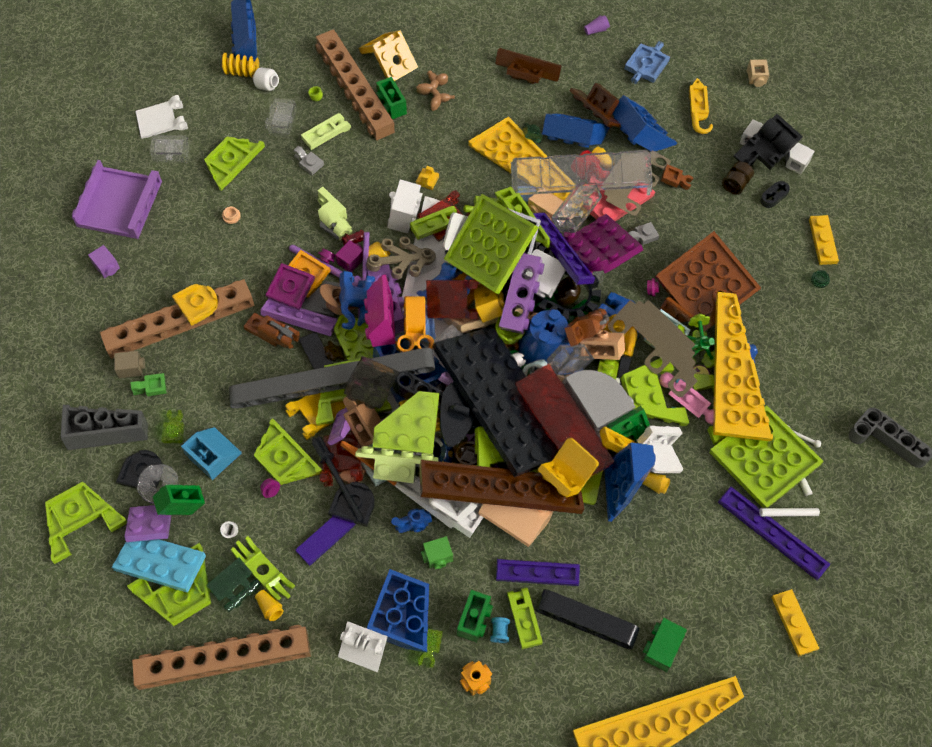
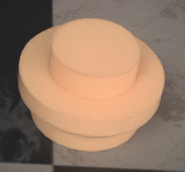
[222,206,241,224]

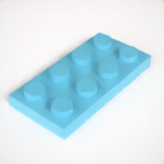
[112,539,206,593]

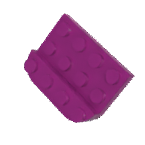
[563,214,643,273]

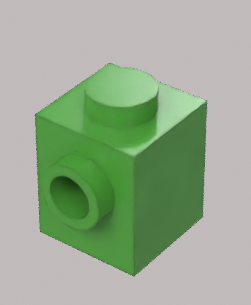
[421,536,453,569]

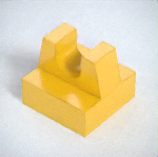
[416,166,439,190]

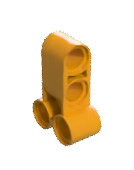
[395,296,434,353]

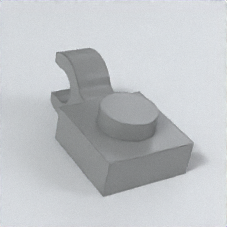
[294,146,324,175]
[629,222,659,245]

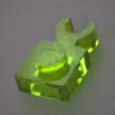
[161,410,184,443]
[418,629,443,668]

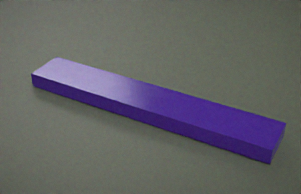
[533,213,595,285]
[718,487,830,580]

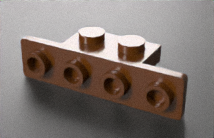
[495,48,562,84]
[569,83,621,128]

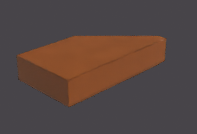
[659,297,694,322]

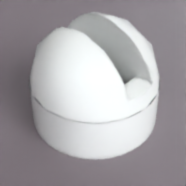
[511,353,526,368]
[220,521,238,538]

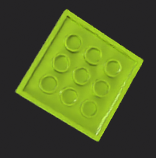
[444,194,539,294]
[709,406,823,508]

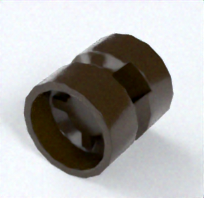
[722,161,754,195]
[455,441,477,466]

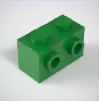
[375,77,407,120]
[152,485,205,515]
[457,590,493,643]
[643,618,687,672]

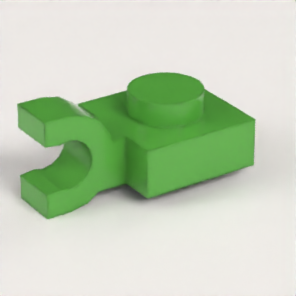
[131,373,167,396]

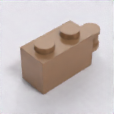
[343,392,381,447]

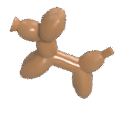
[416,71,455,111]

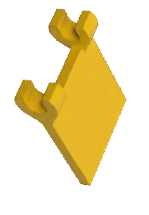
[285,393,345,440]

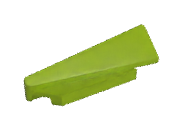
[495,187,550,248]

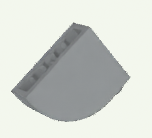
[560,370,635,434]

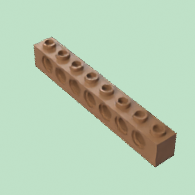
[315,29,395,141]
[100,279,255,359]
[132,625,311,690]

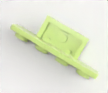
[355,446,438,483]

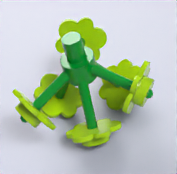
[677,314,715,368]

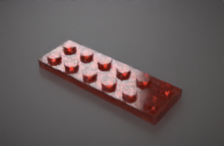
[515,364,615,479]

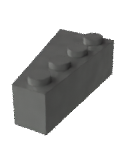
[61,405,148,450]

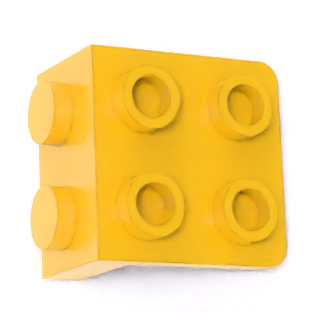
[538,438,599,498]

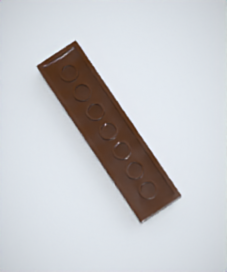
[419,459,584,514]

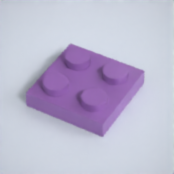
[125,505,171,542]

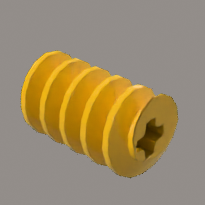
[222,53,259,78]

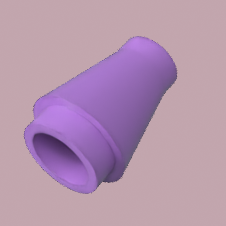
[584,15,610,35]

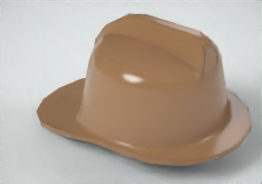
[320,284,358,315]

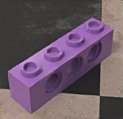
[499,253,545,335]
[367,264,404,334]

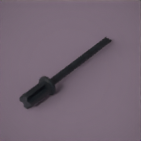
[312,436,364,521]

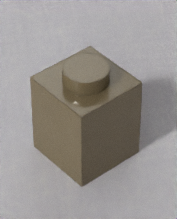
[114,351,145,378]

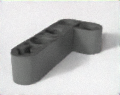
[849,407,932,468]

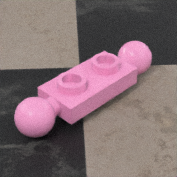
[659,372,714,425]

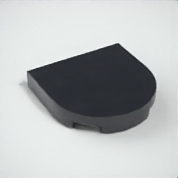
[116,450,163,493]
[328,482,375,527]

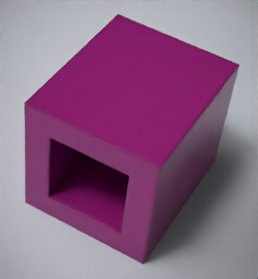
[335,240,363,272]

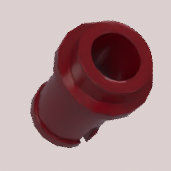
[342,229,364,245]

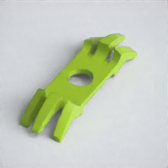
[231,536,295,601]

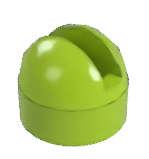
[308,86,323,101]

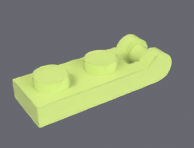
[301,113,351,150]

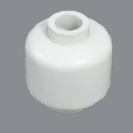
[253,67,279,91]

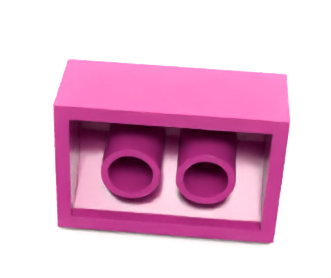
[364,275,396,347]

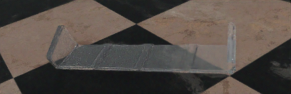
[511,150,653,195]

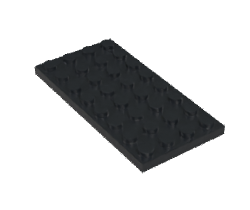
[432,326,567,477]

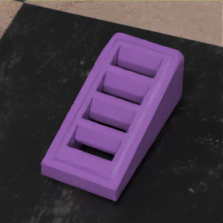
[328,407,351,445]

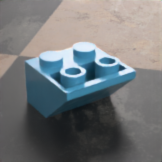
[181,427,242,480]

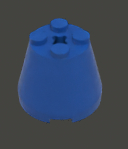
[518,309,575,372]

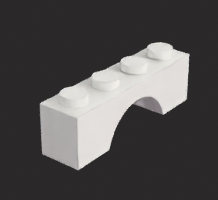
[740,120,815,175]

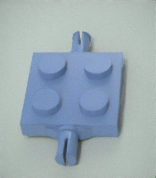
[624,41,670,84]

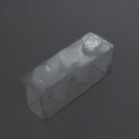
[551,182,602,233]

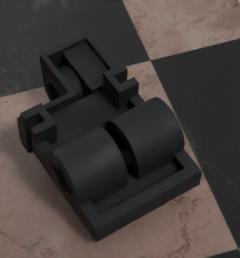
[733,114,803,170]

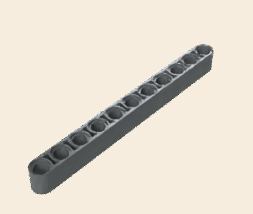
[229,348,435,409]

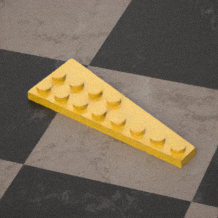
[469,116,591,220]
[713,292,773,442]
[572,676,744,747]

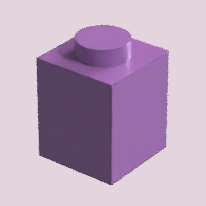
[88,245,120,278]

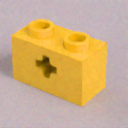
[474,286,505,323]

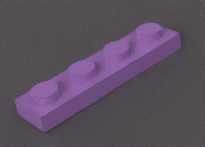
[261,298,338,336]

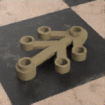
[366,237,436,279]

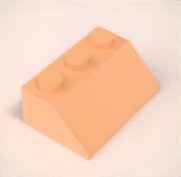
[478,504,554,547]

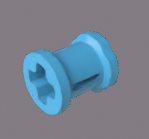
[490,617,510,643]

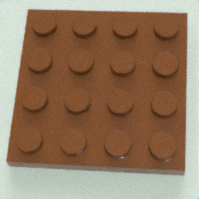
[655,231,761,332]

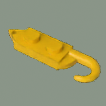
[689,78,713,134]

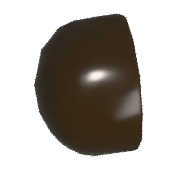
[554,276,581,306]

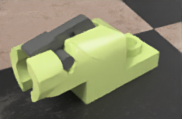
[317,187,353,242]

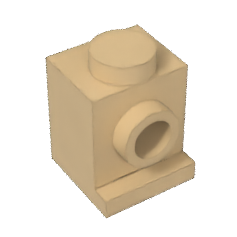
[746,60,769,87]

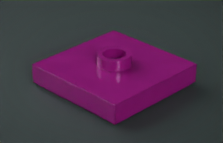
[265,263,315,310]

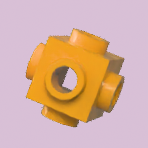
[460,661,492,696]

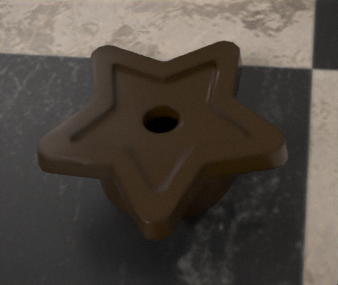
[323,340,345,361]

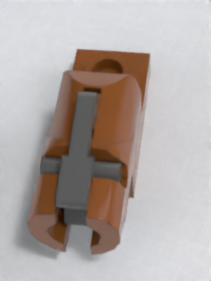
[565,308,609,347]
[244,312,300,349]

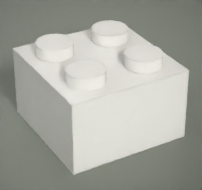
[387,179,423,233]

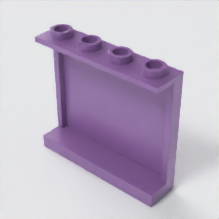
[72,160,162,239]

